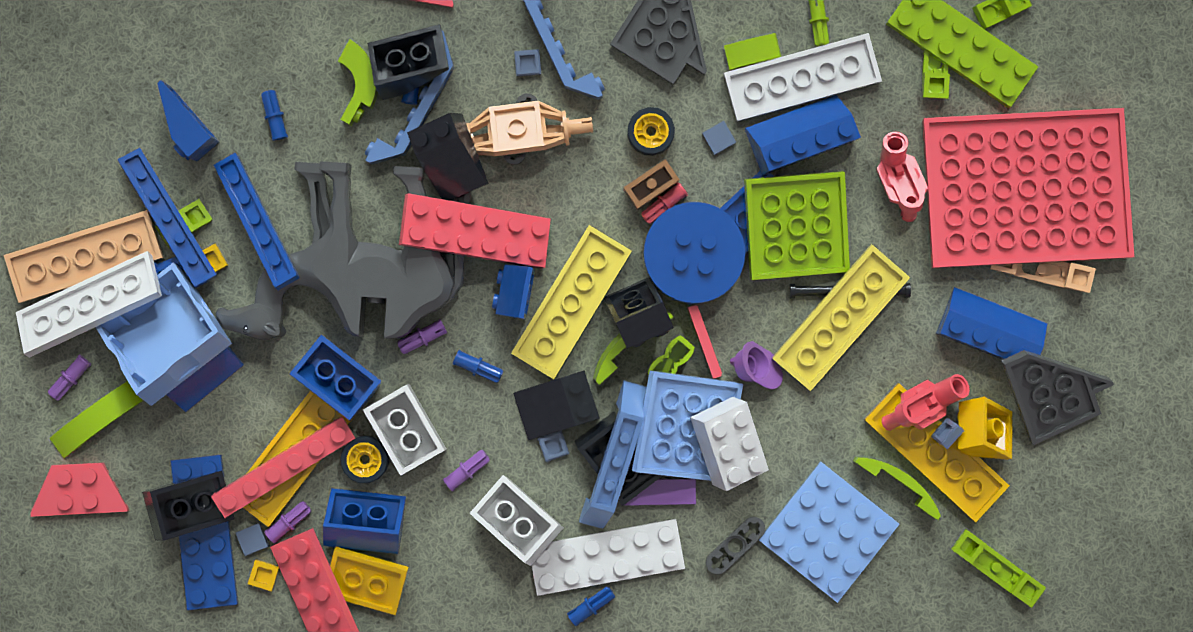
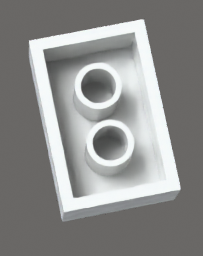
[363,384,446,476]
[690,397,769,491]
[470,475,564,566]

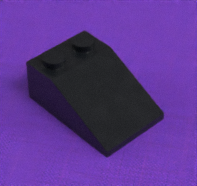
[367,24,449,100]
[407,113,489,201]
[604,277,674,348]
[513,370,600,440]
[574,412,662,506]
[142,471,235,541]

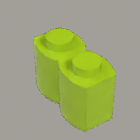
[647,336,695,374]

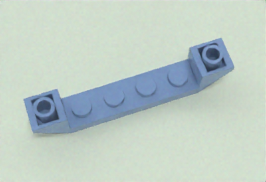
[523,0,605,100]
[365,31,454,165]
[579,380,647,529]

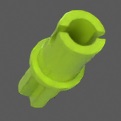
[808,0,830,47]

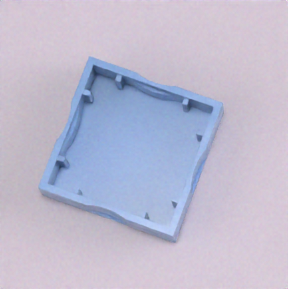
[96,262,232,406]

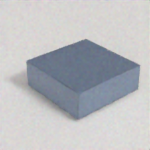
[514,49,541,77]
[702,121,736,155]
[931,418,964,449]
[538,430,570,462]
[236,523,269,556]

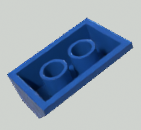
[289,335,381,421]
[166,346,244,412]
[323,488,406,554]

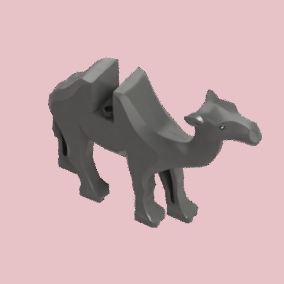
[215,161,472,340]

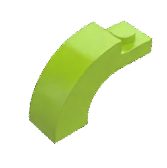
[338,39,378,127]

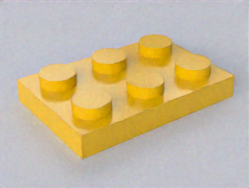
[330,547,409,615]

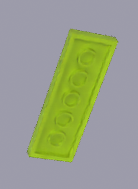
[886,0,1038,109]

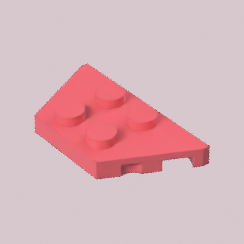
[31,462,129,517]

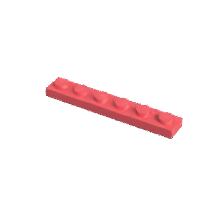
[211,416,355,518]

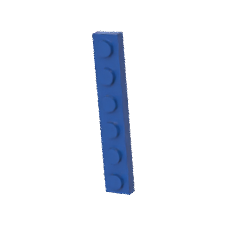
[118,148,217,289]
[214,153,300,290]

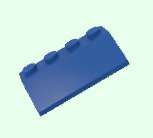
[745,95,861,175]
[936,287,1047,360]

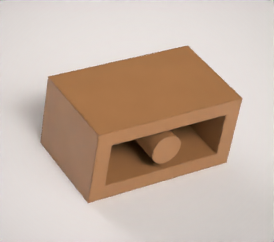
[623,159,679,210]

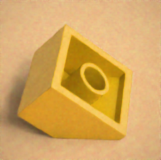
[957,397,1012,460]

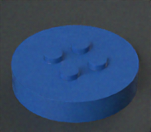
[644,202,745,304]

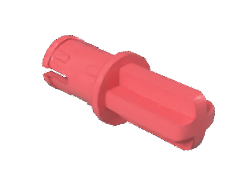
[641,183,688,224]

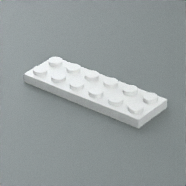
[723,33,882,122]
[16,251,162,358]
[532,519,685,596]

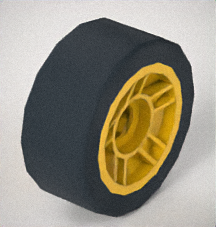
[627,107,675,156]
[341,436,389,483]

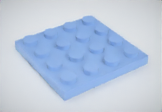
[632,370,743,481]
[759,461,899,603]

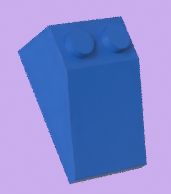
[157,80,219,161]
[492,265,535,320]

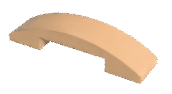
[990,262,1096,293]

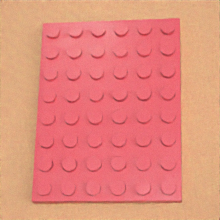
[922,108,1134,268]

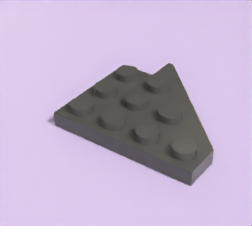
[610,0,707,85]
[1001,350,1114,445]

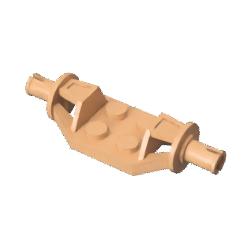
[466,101,593,156]

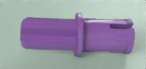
[397,319,447,354]
[48,354,92,401]
[443,450,490,491]
[264,501,311,543]

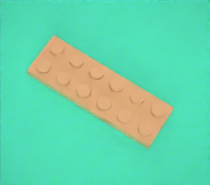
[4,210,164,303]

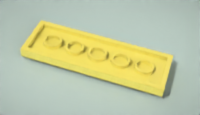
[511,225,632,379]
[772,244,910,391]

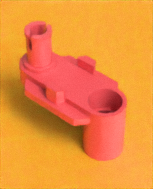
[876,132,928,222]
[882,374,970,431]

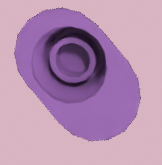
[730,341,783,389]

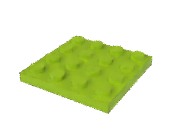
[744,171,850,280]

